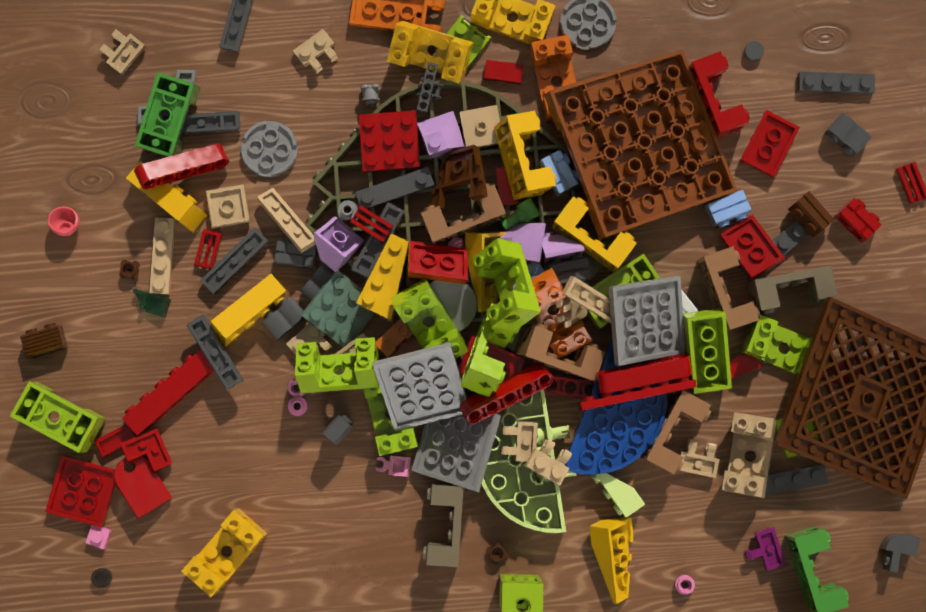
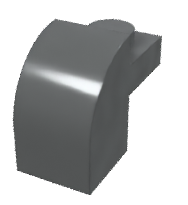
[880,533,920,573]

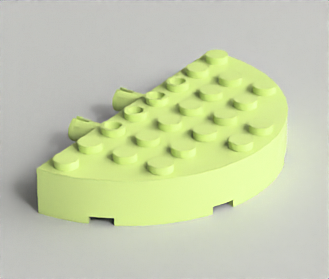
[482,389,577,533]

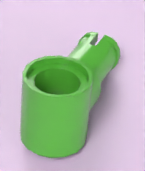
[501,198,540,231]

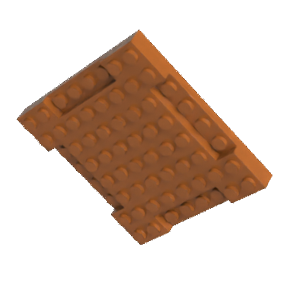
[544,49,738,240]

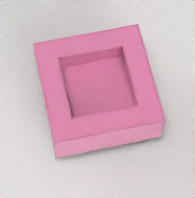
[85,525,112,549]

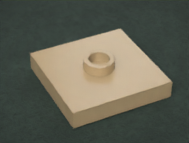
[459,105,500,148]
[206,184,250,229]

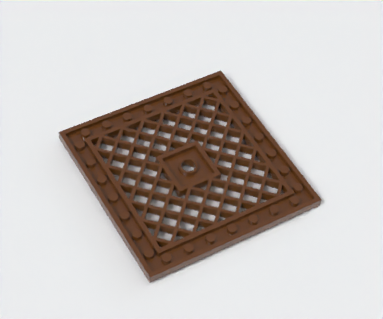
[773,297,926,499]

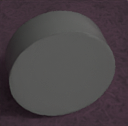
[744,41,764,61]

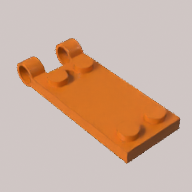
[349,0,446,32]

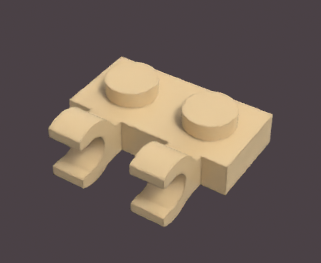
[99,29,146,75]
[293,29,338,74]
[555,297,588,328]
[286,323,333,355]
[501,421,538,462]
[680,438,720,478]
[525,439,572,486]

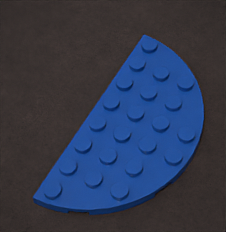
[565,337,668,474]

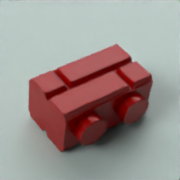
[834,198,882,243]

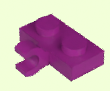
[745,527,786,571]

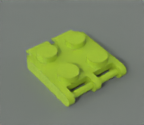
[447,15,492,67]

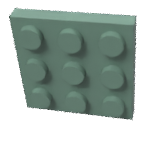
[301,270,374,347]

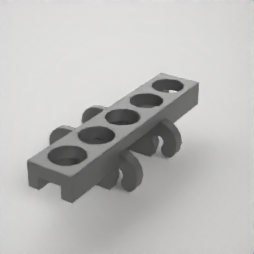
[416,62,444,113]

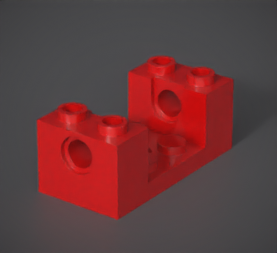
[689,51,750,139]

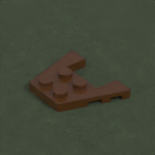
[427,145,488,210]

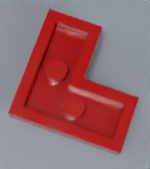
[120,428,172,472]

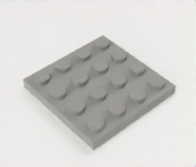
[609,276,686,366]
[373,342,467,431]
[411,414,501,492]

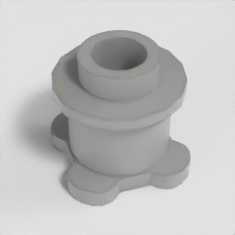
[360,84,380,107]
[338,200,359,221]

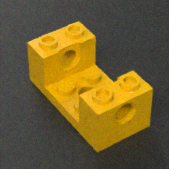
[471,0,556,45]
[387,21,474,83]
[494,111,556,201]
[552,197,637,273]
[181,508,268,597]

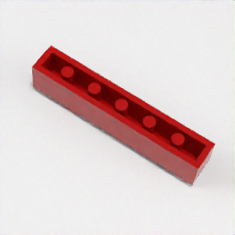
[122,347,214,436]

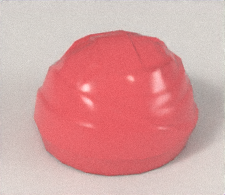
[47,206,80,236]

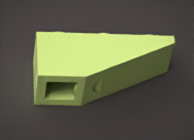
[590,473,645,518]

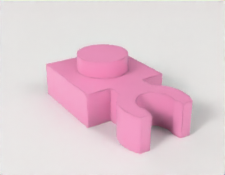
[375,456,411,477]

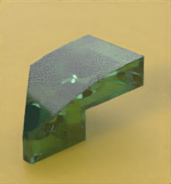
[133,289,171,318]

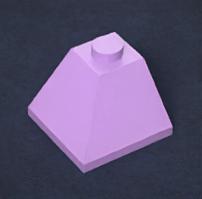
[417,111,466,159]
[313,216,364,272]
[500,223,546,262]
[541,232,584,263]

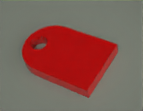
[114,457,172,520]

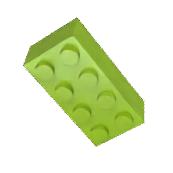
[683,308,732,394]

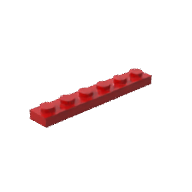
[578,376,697,410]

